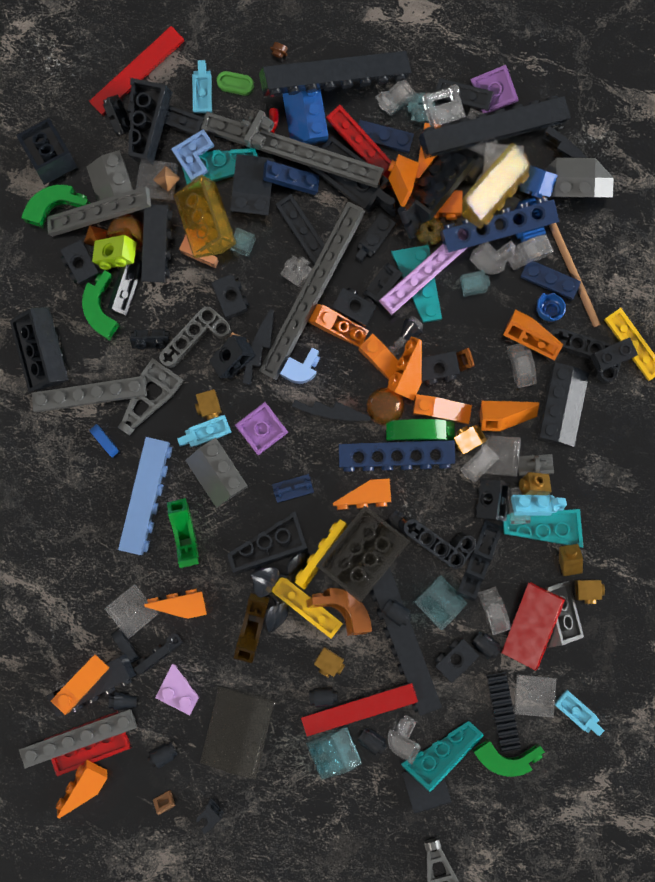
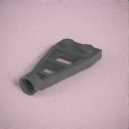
[118,358,184,436]
[424,838,459,882]

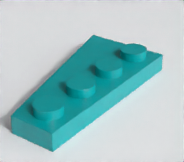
[182,148,258,189]
[391,245,442,323]
[503,509,583,548]
[401,721,484,792]

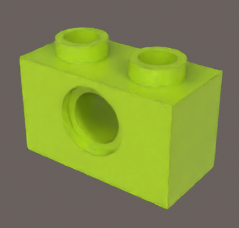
[92,235,137,270]

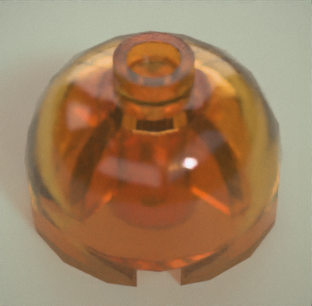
[106,215,143,250]
[367,388,404,426]

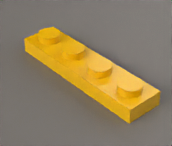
[604,308,655,381]
[295,519,349,590]
[271,578,343,639]

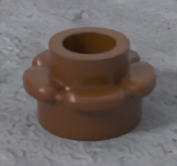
[270,42,288,58]

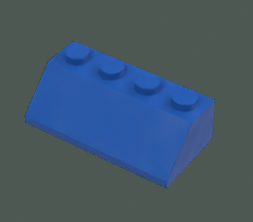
[283,89,328,145]

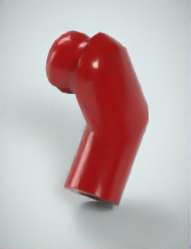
[269,108,278,133]

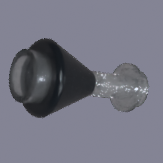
[388,316,423,357]

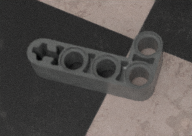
[159,307,231,368]

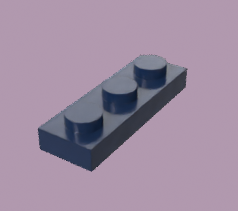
[358,120,414,154]
[263,160,320,195]
[521,259,581,300]

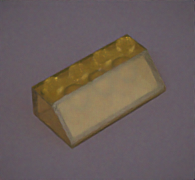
[462,143,529,229]
[174,175,236,258]

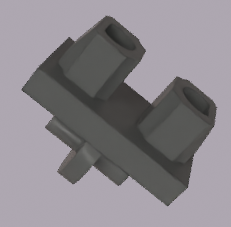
[240,110,274,149]
[517,454,554,476]

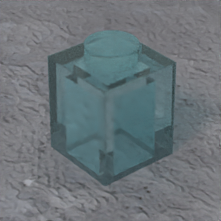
[230,228,256,257]
[460,270,490,297]

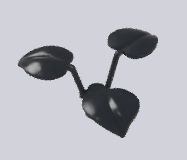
[250,551,310,633]

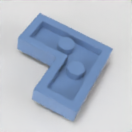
[172,129,214,182]

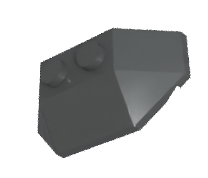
[543,158,614,197]

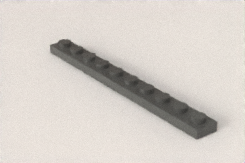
[200,112,384,188]
[259,202,366,380]

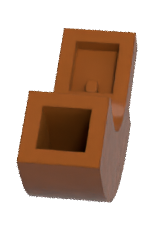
[306,588,372,636]

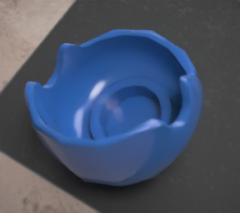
[537,293,566,322]

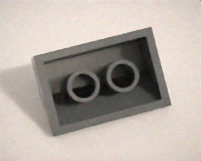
[87,150,133,201]
[185,437,248,508]
[542,581,584,648]

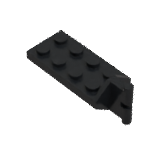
[308,136,397,217]
[398,152,476,239]

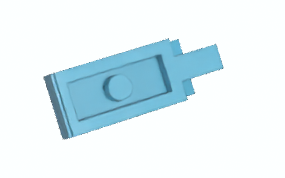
[192,60,212,114]
[177,415,231,447]
[511,495,567,516]
[554,690,605,736]

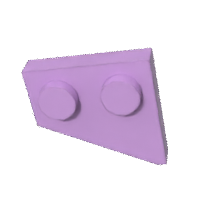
[155,664,199,715]

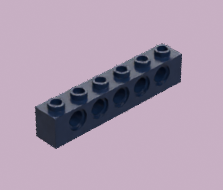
[440,197,559,253]
[339,440,455,472]

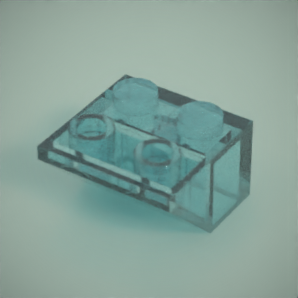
[413,575,467,631]
[306,727,362,780]

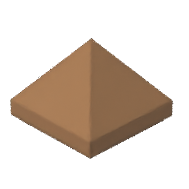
[153,166,180,192]
[153,790,175,815]

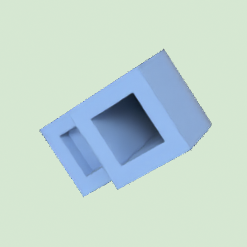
[280,348,320,384]

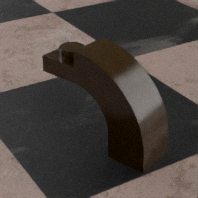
[234,593,269,663]

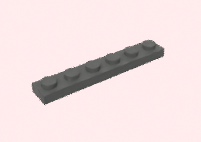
[47,186,151,237]
[32,376,147,413]
[19,709,137,768]

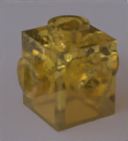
[416,217,444,245]

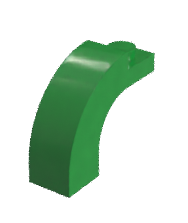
[22,185,90,228]
[82,270,119,341]
[386,419,455,441]
[167,498,199,568]
[472,739,545,777]

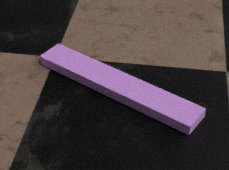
[379,229,468,315]

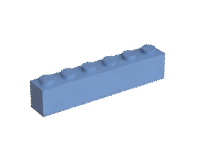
[118,437,172,555]

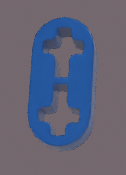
[89,424,120,458]

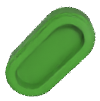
[217,71,254,95]

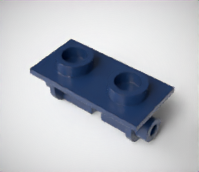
[272,474,314,503]

